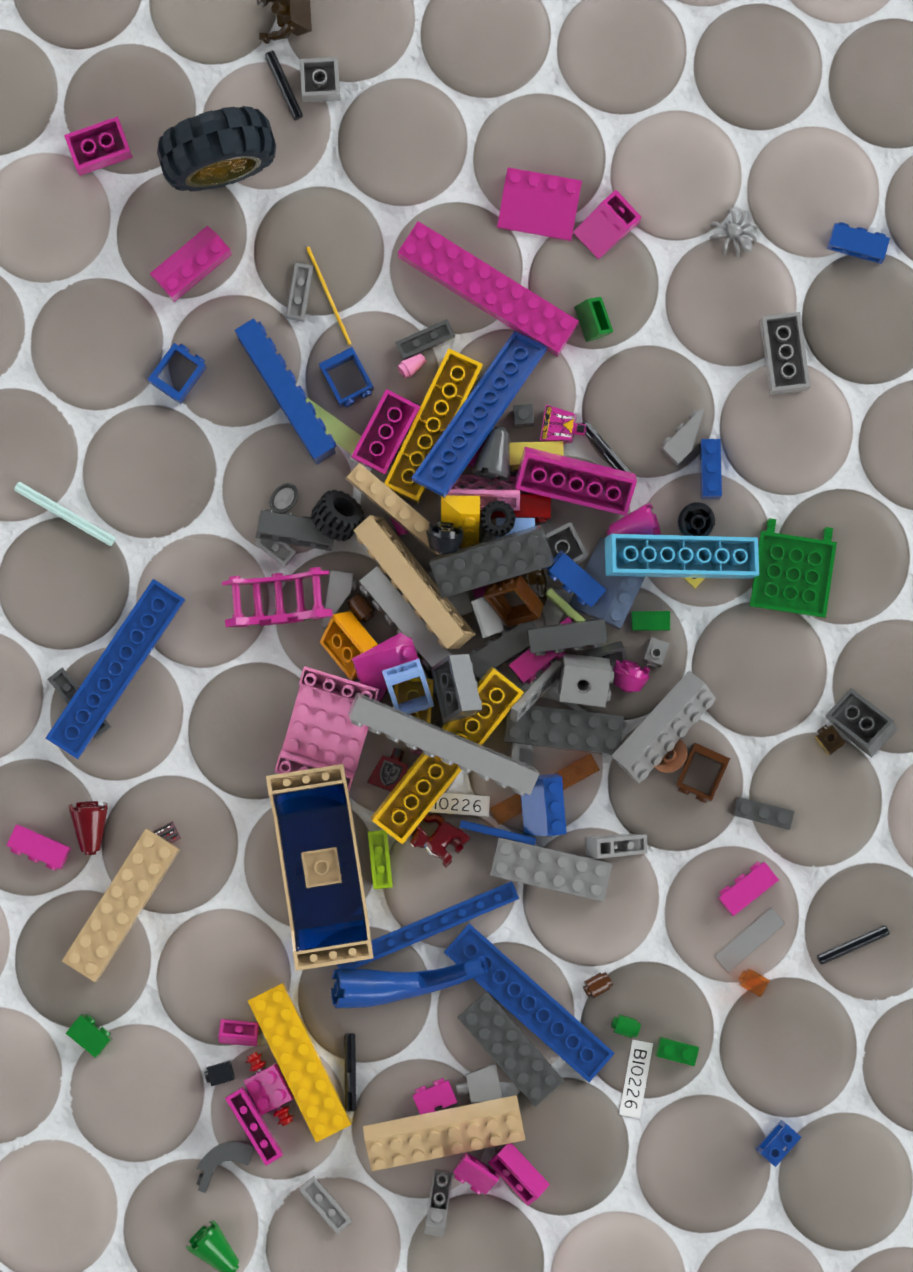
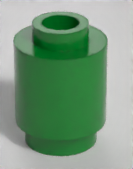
[611,1014,641,1038]

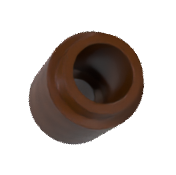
[347,594,375,623]
[583,972,613,999]

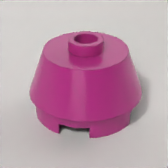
[613,660,650,693]

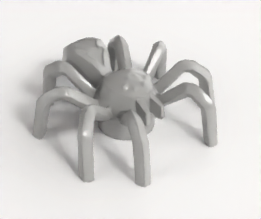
[710,208,758,257]

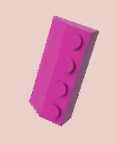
[150,226,232,302]
[351,389,420,474]

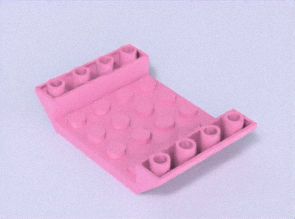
[274,666,379,793]

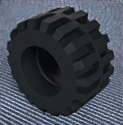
[311,490,364,541]

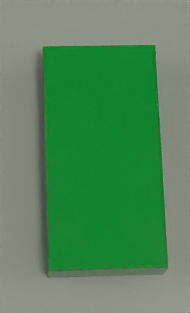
[631,611,670,631]

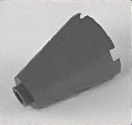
[472,426,510,481]

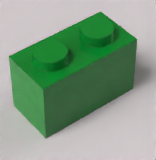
[65,1014,112,1058]
[655,1037,699,1066]

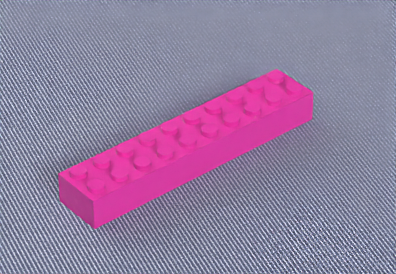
[397,221,579,357]

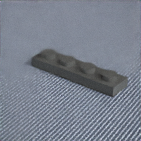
[47,667,111,739]

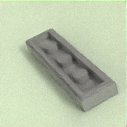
[510,660,562,722]

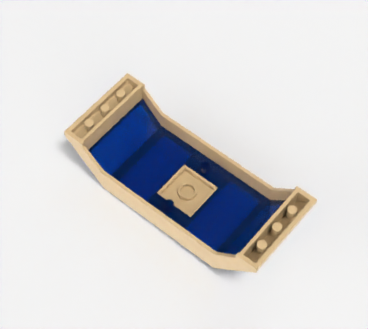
[266,764,374,971]

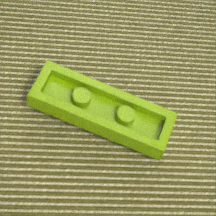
[368,830,393,890]

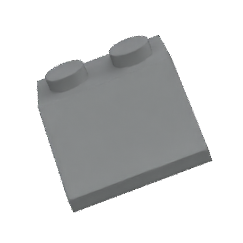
[470,596,506,638]

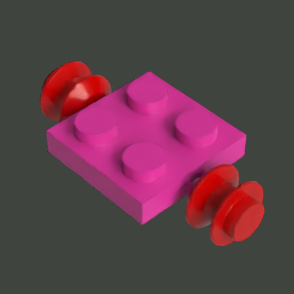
[243,1051,295,1126]

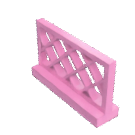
[447,474,520,511]

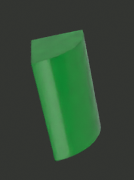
[574,297,613,342]

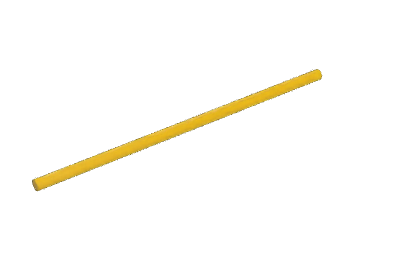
[306,246,351,345]

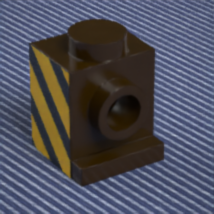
[815,724,846,756]

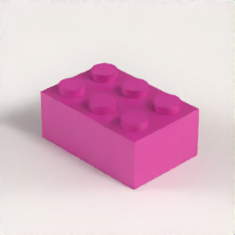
[64,116,133,176]

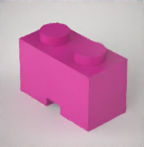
[412,1078,457,1115]

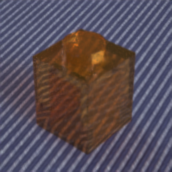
[738,968,770,997]

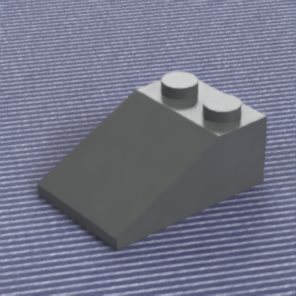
[825,688,897,758]

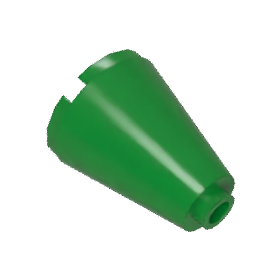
[186,1220,239,1272]

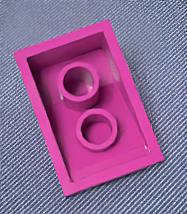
[352,633,418,689]
[453,1152,499,1195]

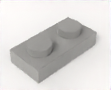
[255,539,297,567]

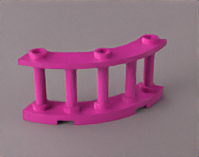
[222,567,333,627]

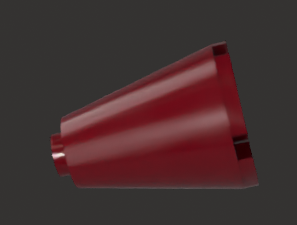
[69,801,108,855]

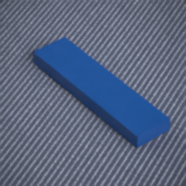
[459,820,536,846]

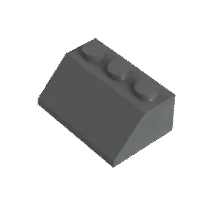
[431,654,482,723]

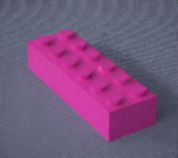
[515,447,637,516]

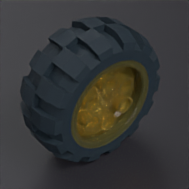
[157,106,276,192]

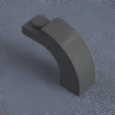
[196,1141,255,1193]

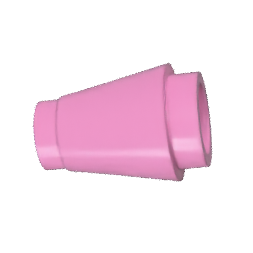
[397,353,426,379]

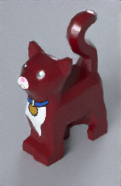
[410,814,470,868]

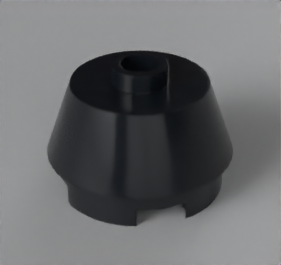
[678,502,715,536]
[426,521,465,554]

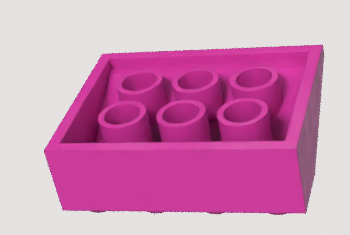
[497,167,582,241]

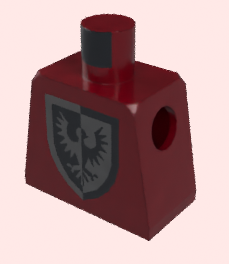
[367,748,408,792]

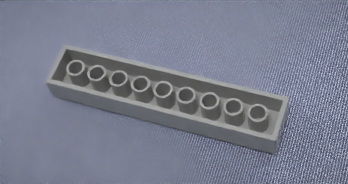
[348,693,540,796]

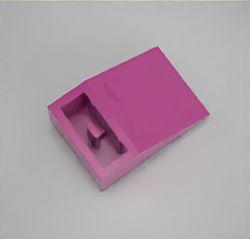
[573,190,642,260]

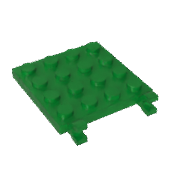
[749,518,837,618]

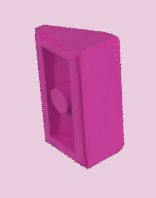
[218,1019,259,1046]

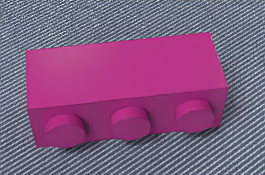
[6,824,71,871]
[717,861,779,916]
[488,1143,550,1206]

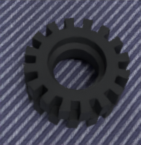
[480,500,516,537]

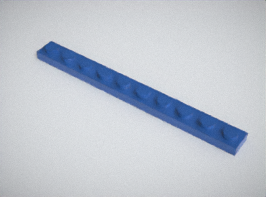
[336,881,520,969]

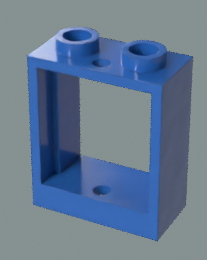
[147,343,207,404]
[319,347,374,407]
[756,1120,802,1167]

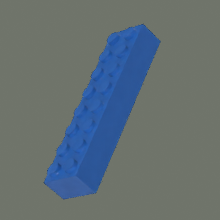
[235,318,337,465]

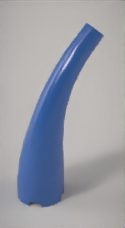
[331,956,488,1008]

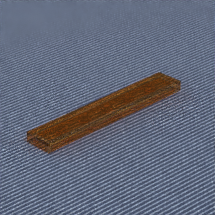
[489,753,600,825]

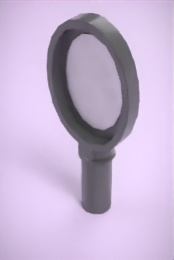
[257,483,298,525]

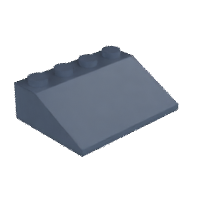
[569,537,645,630]

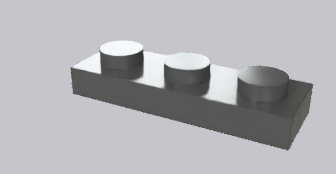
[395,319,455,360]
[733,797,794,830]

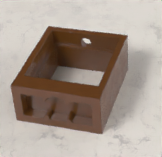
[484,575,544,627]
[675,743,730,803]

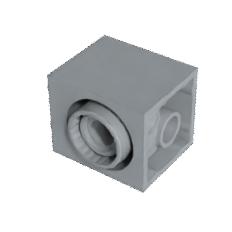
[558,653,614,707]

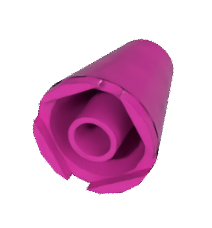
[607,503,661,536]

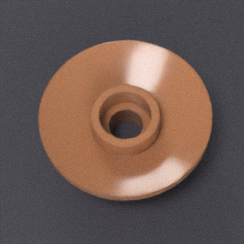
[654,739,687,773]

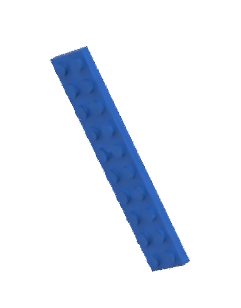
[412,331,547,497]
[45,579,186,760]
[444,923,615,1083]

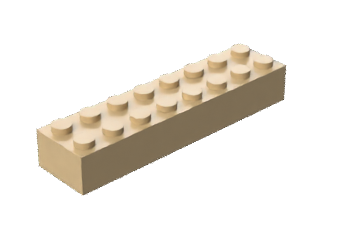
[353,515,476,649]
[62,829,181,982]
[363,1095,526,1171]

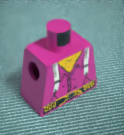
[540,405,586,444]

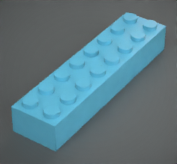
[605,534,759,579]

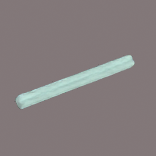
[14,482,116,546]

